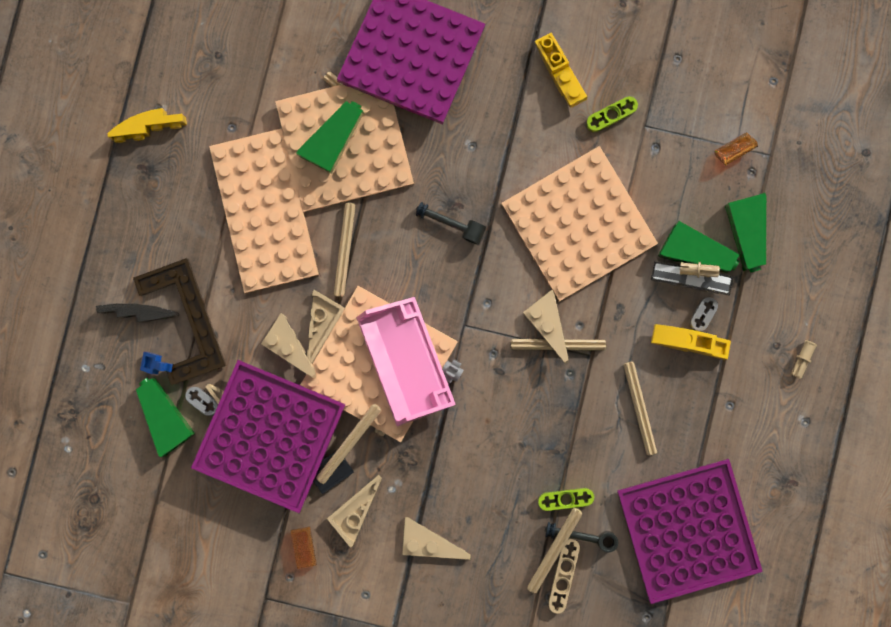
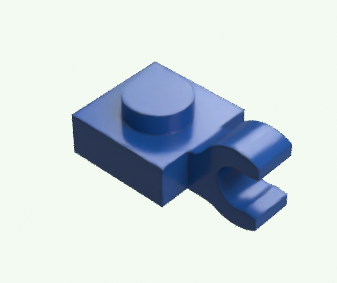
[140,352,173,375]

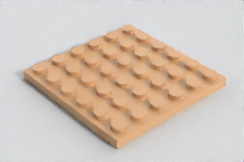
[275,84,414,212]
[501,146,658,301]
[300,286,458,442]

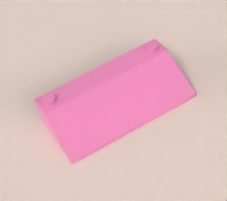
[356,297,456,426]

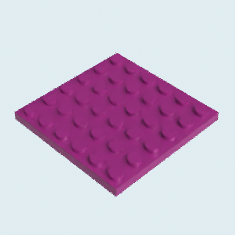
[337,0,486,125]
[191,360,345,513]
[617,459,763,604]

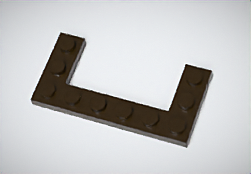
[133,258,227,386]

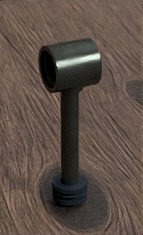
[415,202,487,245]
[545,522,619,553]

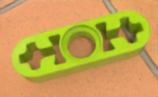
[586,96,638,132]
[538,488,594,511]

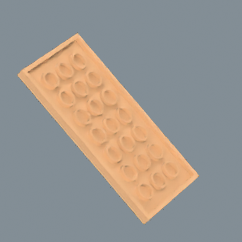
[209,128,319,294]

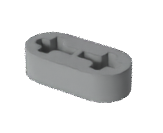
[690,297,718,331]
[186,387,218,416]

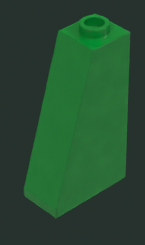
[296,101,364,174]
[725,193,767,273]
[658,221,740,273]
[136,377,195,458]

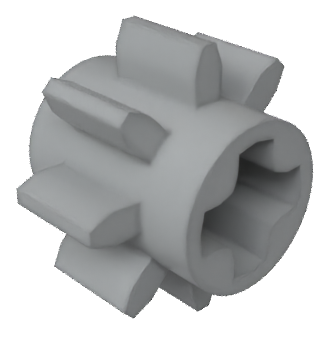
[442,360,464,383]

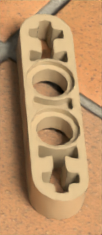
[548,538,580,614]

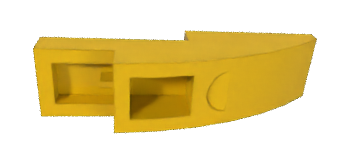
[535,32,587,108]
[107,108,187,143]
[651,324,731,360]

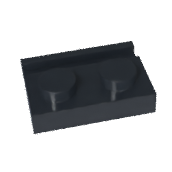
[313,450,354,494]

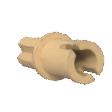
[680,262,720,278]
[791,340,817,379]

